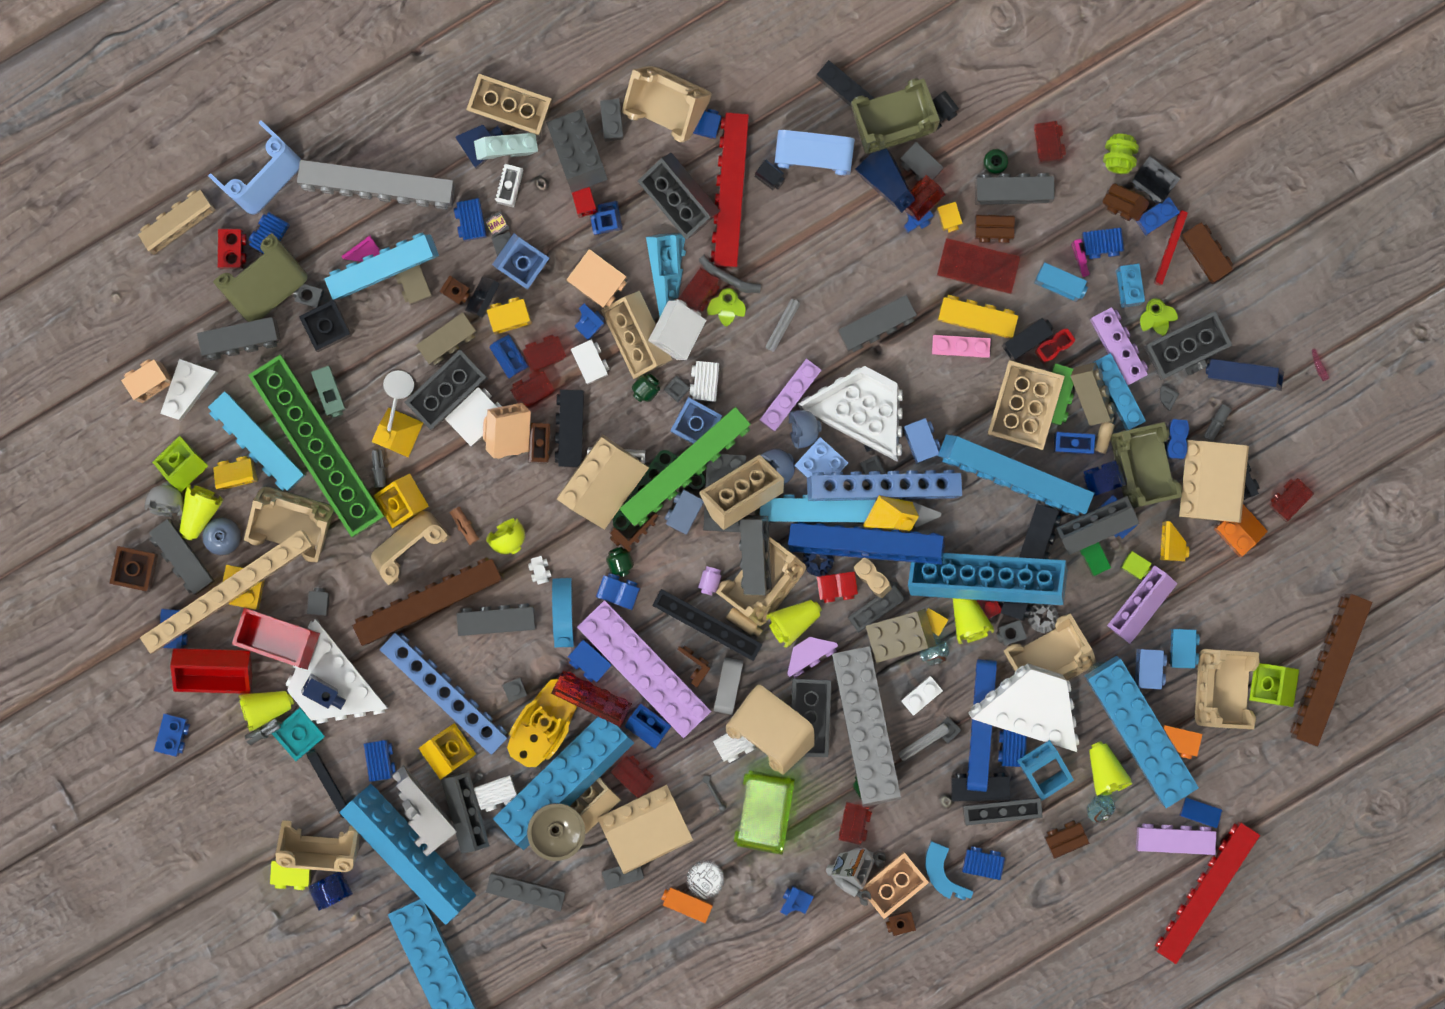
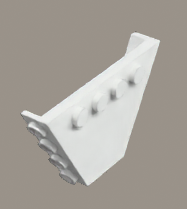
[798,366,903,462]
[286,619,389,724]
[968,663,1079,752]

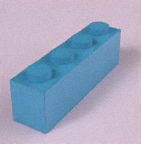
[1093,353,1146,430]

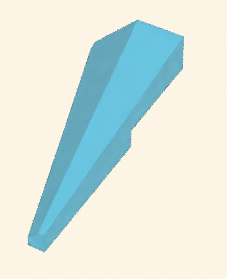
[646,233,686,316]

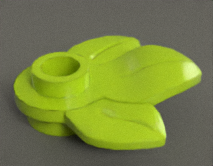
[707,288,746,327]
[1140,298,1178,336]

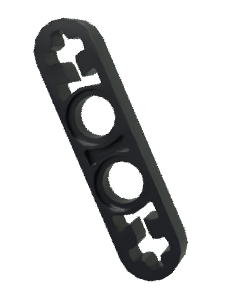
[306,748,347,818]

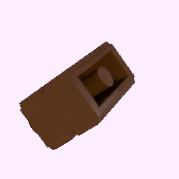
[1103,183,1149,221]
[975,215,1015,244]
[528,423,550,464]
[1044,820,1090,859]

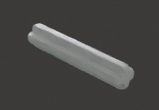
[766,299,800,352]
[898,723,950,761]

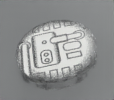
[686,860,725,899]

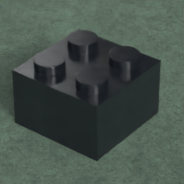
[299,300,352,352]

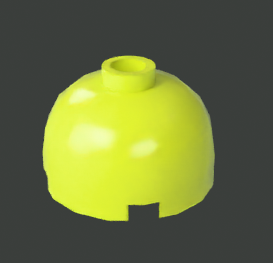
[486,518,525,554]

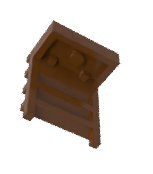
[609,513,658,552]

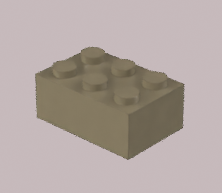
[866,609,936,663]

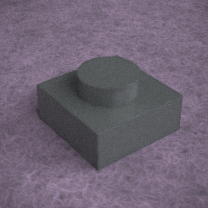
[491,232,511,257]

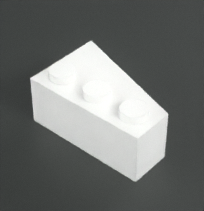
[160,359,218,421]

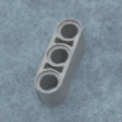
[714,657,743,715]

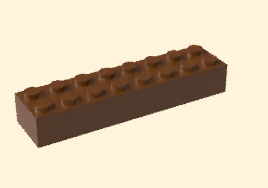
[352,557,504,646]
[1290,594,1373,747]

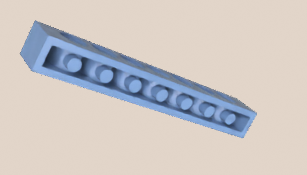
[807,470,962,501]
[379,632,508,755]

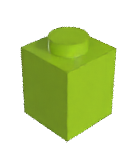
[1120,551,1152,580]

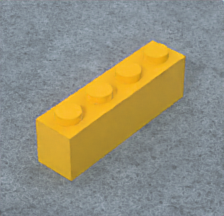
[937,295,1018,339]

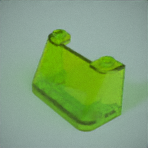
[734,770,795,855]

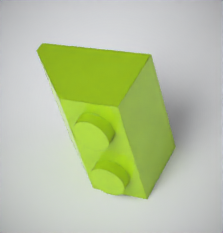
[152,436,208,492]
[1249,663,1299,707]

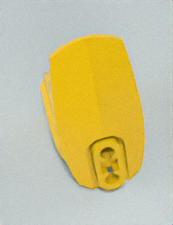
[507,679,581,767]

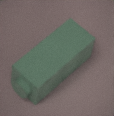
[311,366,346,418]

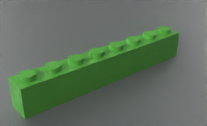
[620,407,751,526]

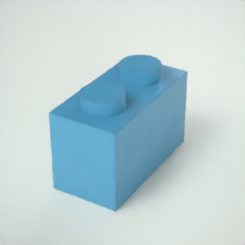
[1170,629,1200,668]

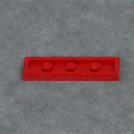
[1154,210,1188,286]

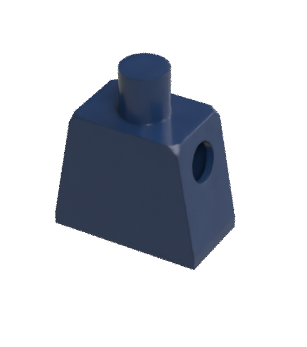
[455,125,504,169]
[301,674,346,710]

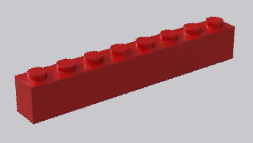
[711,113,749,269]
[1155,822,1260,964]

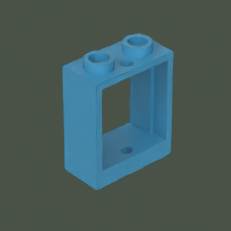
[1034,263,1088,302]
[1115,264,1145,308]
[1017,740,1074,801]

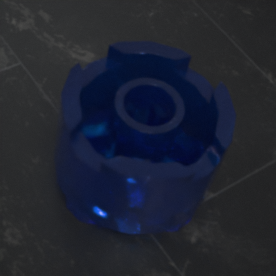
[1083,460,1127,497]
[308,872,353,911]

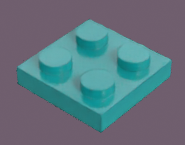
[272,707,326,762]

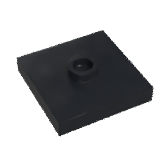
[465,276,500,317]

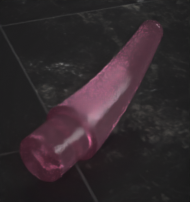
[1312,349,1329,381]

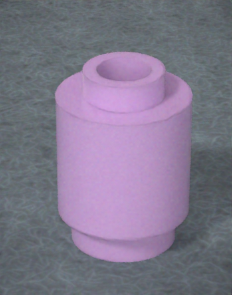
[698,566,722,596]

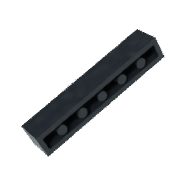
[1001,504,1062,621]
[652,589,763,661]

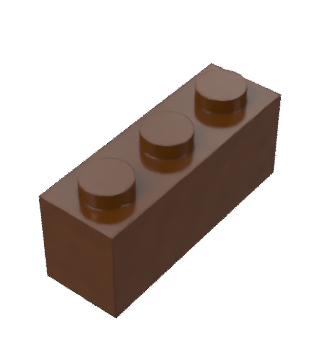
[1180,222,1233,284]

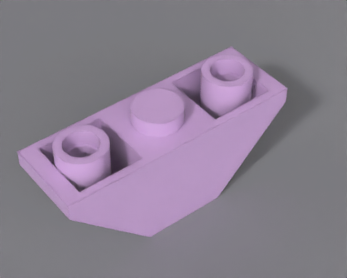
[787,637,838,678]

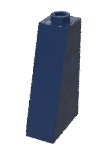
[855,148,915,213]
[1206,359,1284,391]

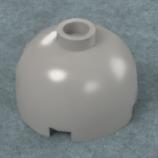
[144,483,183,517]

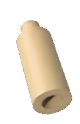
[1094,417,1115,454]
[726,607,763,637]

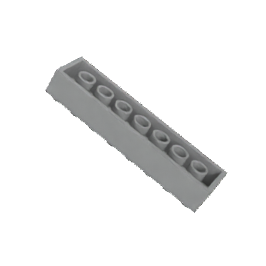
[297,160,455,210]
[832,646,901,807]

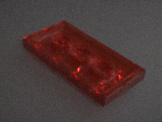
[937,238,1020,294]
[551,670,632,727]

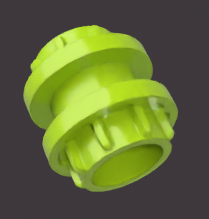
[1103,133,1139,174]

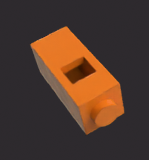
[661,886,713,923]

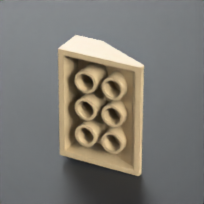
[988,360,1065,450]
[557,434,649,530]
[1179,440,1249,523]
[598,785,693,874]

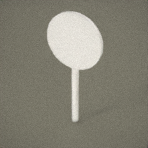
[383,370,414,431]

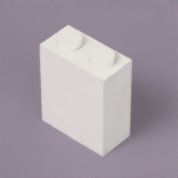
[648,299,706,360]
[445,387,502,447]

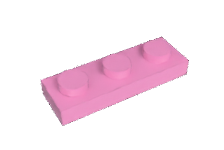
[932,335,991,358]

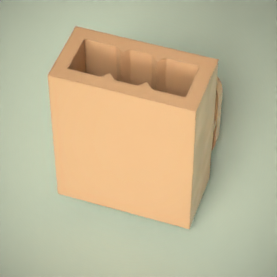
[567,249,627,308]
[483,403,531,459]

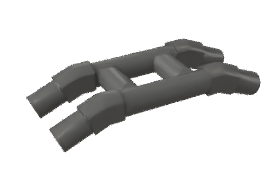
[699,254,761,293]

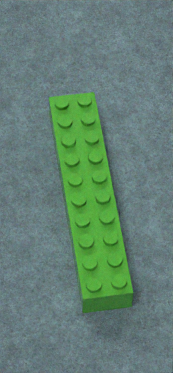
[248,355,386,538]

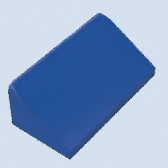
[490,334,529,379]
[1180,797,1222,828]

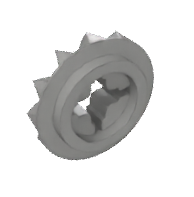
[1028,604,1059,633]

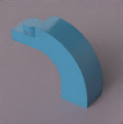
[552,578,574,648]
[925,840,973,900]

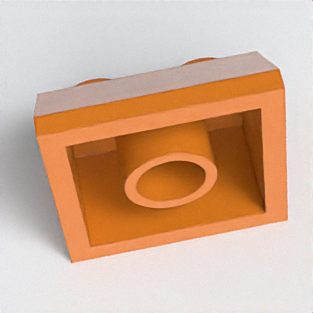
[1214,504,1268,557]
[1161,724,1203,759]

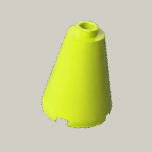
[179,485,223,540]
[952,598,994,644]
[766,600,822,648]
[238,691,294,732]
[1089,741,1132,797]

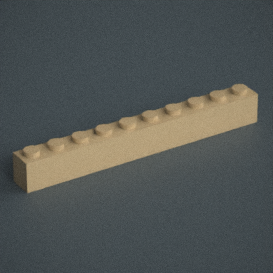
[140,530,314,654]

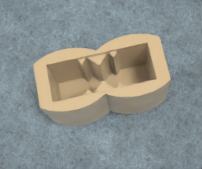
[854,558,892,598]

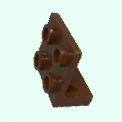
[677,645,711,687]

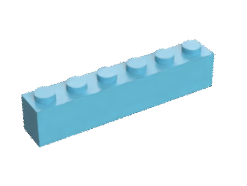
[324,233,439,300]
[208,391,306,491]
[760,495,876,523]

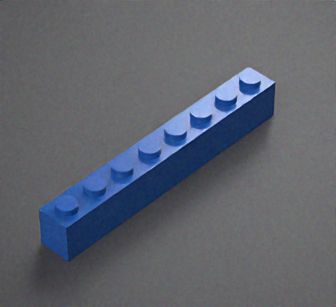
[788,522,945,565]

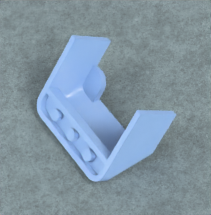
[208,121,301,215]
[774,130,855,176]

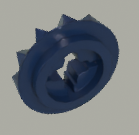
[803,553,834,576]

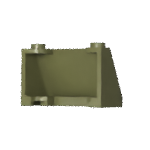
[851,78,940,154]
[213,233,307,322]
[1111,422,1182,508]

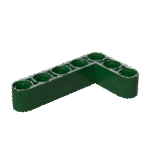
[613,450,705,531]

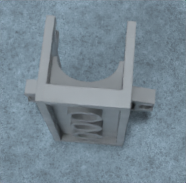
[392,765,457,856]

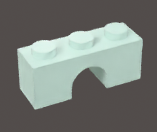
[474,133,538,160]

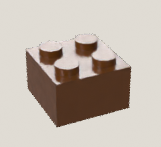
[109,546,158,592]

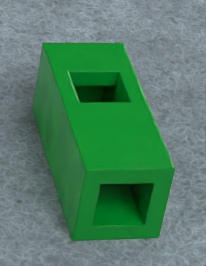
[1080,542,1111,577]

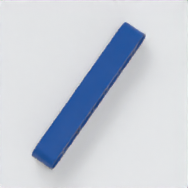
[967,659,997,792]

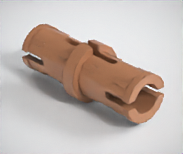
[449,506,480,545]

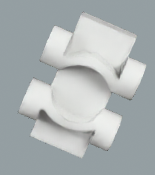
[528,556,552,585]

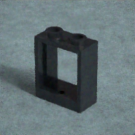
[1002,318,1054,361]

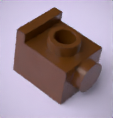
[439,276,471,305]
[886,911,916,936]

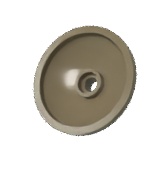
[527,803,585,861]

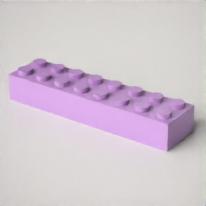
[577,600,711,738]

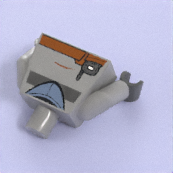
[826,847,886,906]

